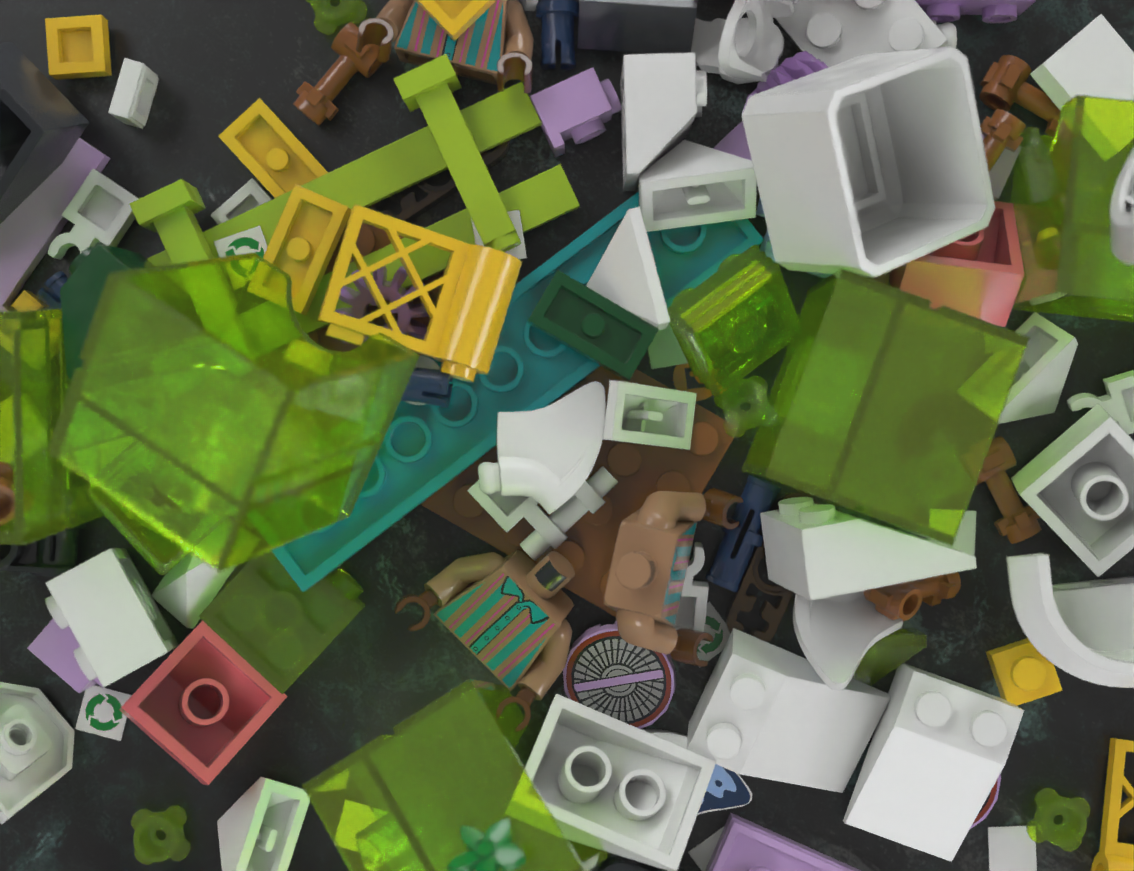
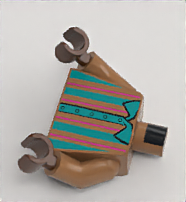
[356,0,534,94]
[604,488,743,667]
[394,550,575,732]

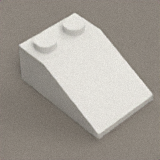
[760,497,977,601]
[686,628,890,793]
[843,662,1024,862]
[506,693,716,871]

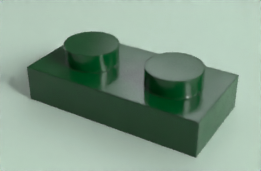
[528,270,659,382]

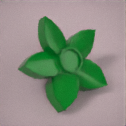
[446,818,527,871]

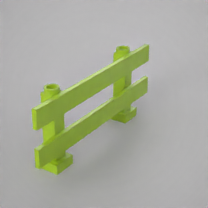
[129,54,580,400]

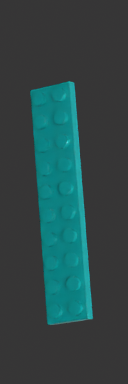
[233,191,764,592]

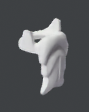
[691,0,795,84]

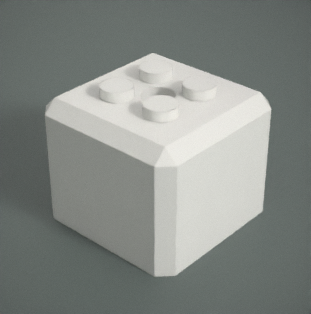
[741,46,995,277]

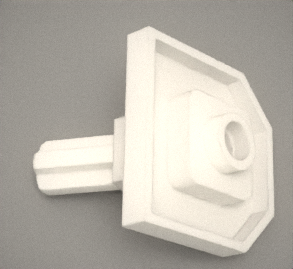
[0,682,74,824]

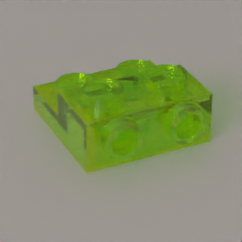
[199,544,366,694]

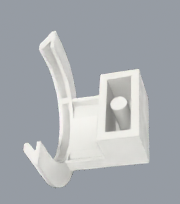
[1006,553,1134,688]

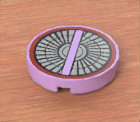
[563,621,676,729]

